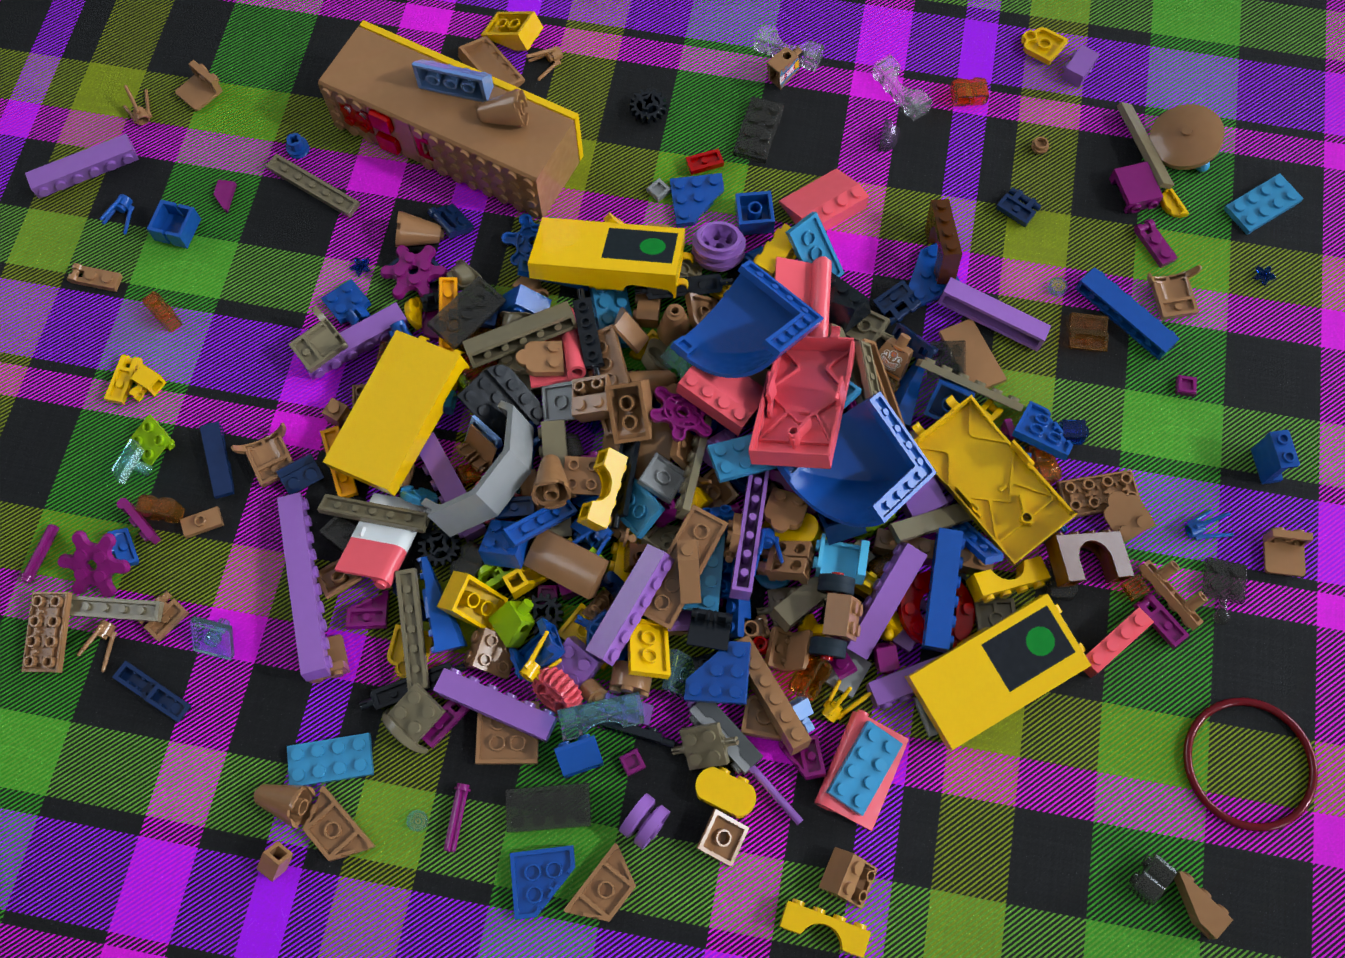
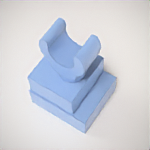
[790,696,815,733]

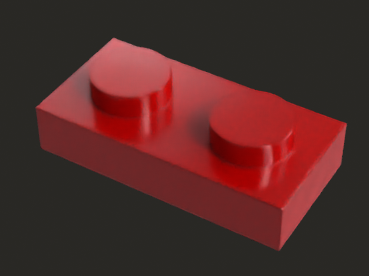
[686,148,724,175]

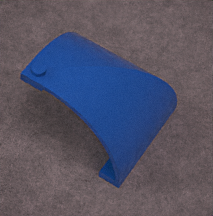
[670,260,824,378]
[776,391,937,527]

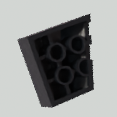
[829,272,871,334]

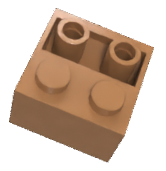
[571,374,611,423]
[819,847,878,909]

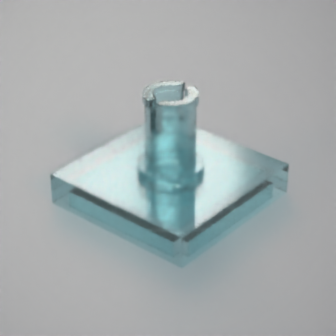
[111,438,152,484]
[190,616,235,660]
[659,649,695,700]

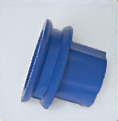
[286,133,310,159]

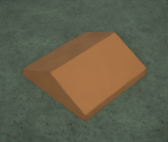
[612,307,649,354]
[696,468,740,508]
[317,559,363,599]
[696,809,749,867]

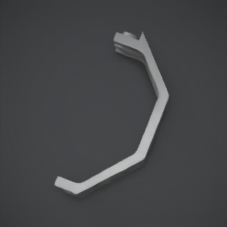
[421,400,534,537]

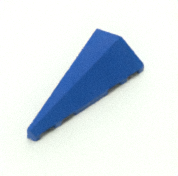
[893,349,927,430]
[417,556,468,654]

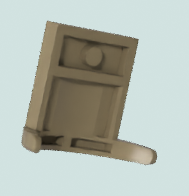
[288,306,348,373]
[382,683,446,754]

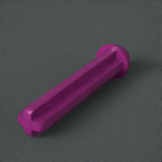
[19,524,59,584]
[444,783,471,852]

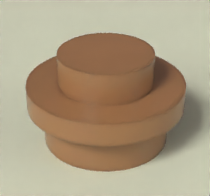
[1031,137,1049,154]

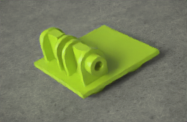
[127,414,175,467]

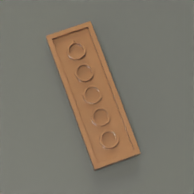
[579,324,631,439]
[643,505,729,630]

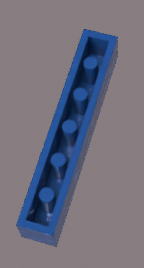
[1075,267,1180,360]
[921,527,966,653]

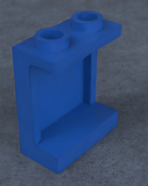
[1251,430,1300,484]
[508,617,566,683]

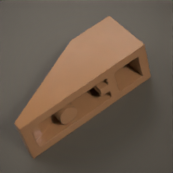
[677,539,701,604]

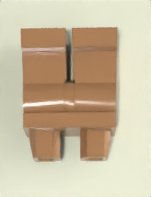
[757,541,815,584]

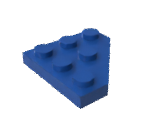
[670,173,724,228]
[909,243,960,309]
[1011,401,1073,461]
[684,641,751,705]
[510,845,576,920]

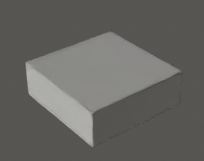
[646,178,671,203]

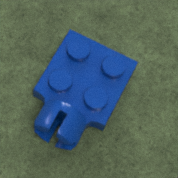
[321,279,371,326]

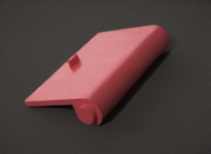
[775,256,832,337]
[529,306,586,388]
[814,709,909,831]

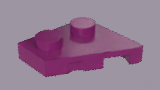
[345,590,390,630]
[779,735,826,780]

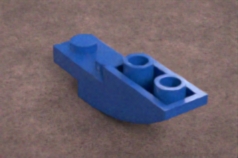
[720,558,751,640]

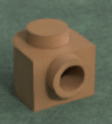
[579,678,608,707]

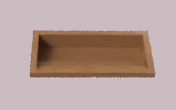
[458,36,525,87]
[523,530,609,599]

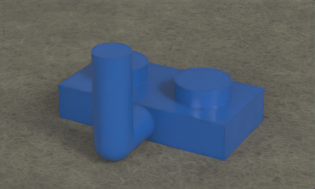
[107,528,139,566]

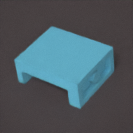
[812,533,870,585]

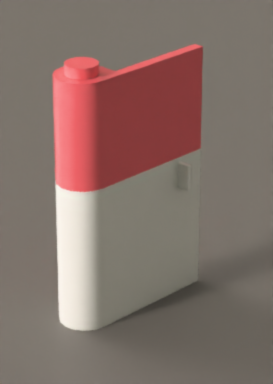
[334,493,426,590]

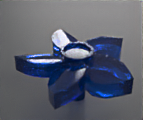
[349,258,370,277]
[1253,266,1276,286]

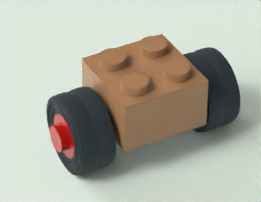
[809,572,863,661]

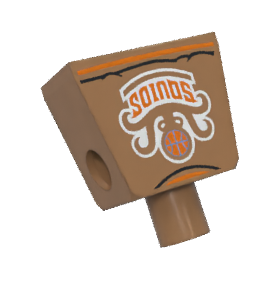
[879,333,913,381]

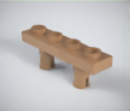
[1138,560,1208,631]

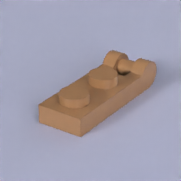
[67,263,123,292]

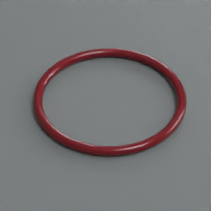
[1183,698,1318,832]

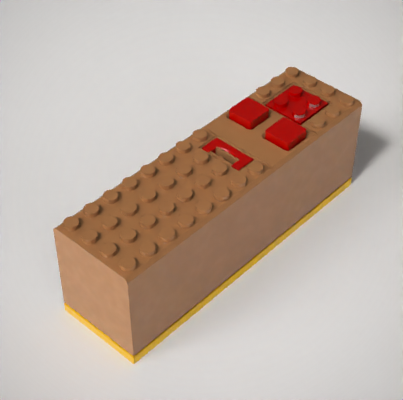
[318,20,584,218]

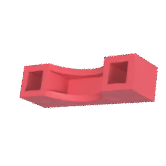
[1083,607,1154,678]

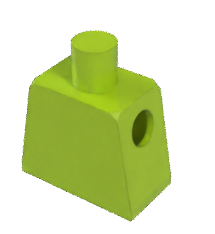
[488,598,535,648]

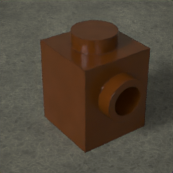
[624,543,647,573]

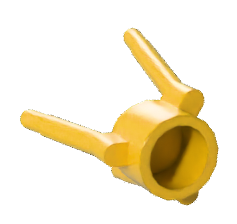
[519,631,562,682]
[821,679,872,723]

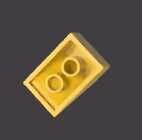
[481,11,544,51]
[437,571,508,631]

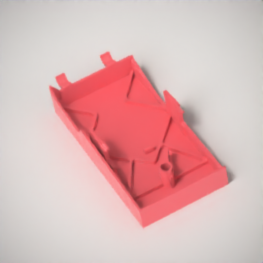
[748,326,856,469]

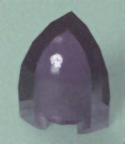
[878,118,900,152]

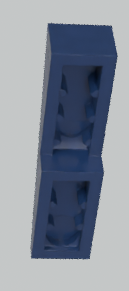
[200,421,235,499]
[112,661,192,723]

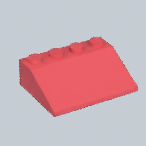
[779,168,869,231]
[676,366,764,436]

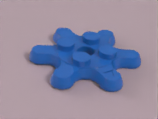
[501,214,555,267]

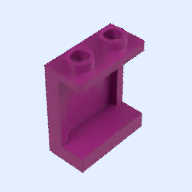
[1109,161,1163,214]

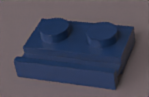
[276,452,324,495]

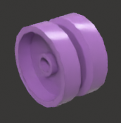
[619,793,670,850]

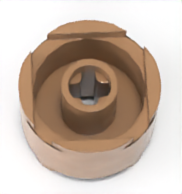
[608,660,652,699]

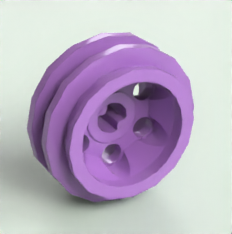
[692,221,746,272]

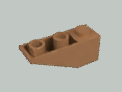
[1172,871,1233,939]

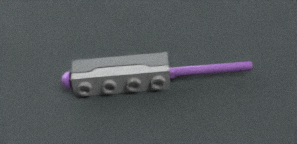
[687,701,803,825]

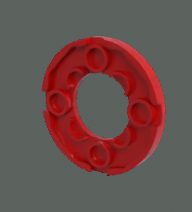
[898,570,975,649]

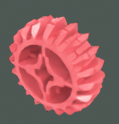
[531,666,583,718]

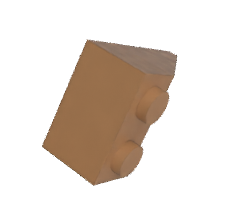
[605,379,652,444]

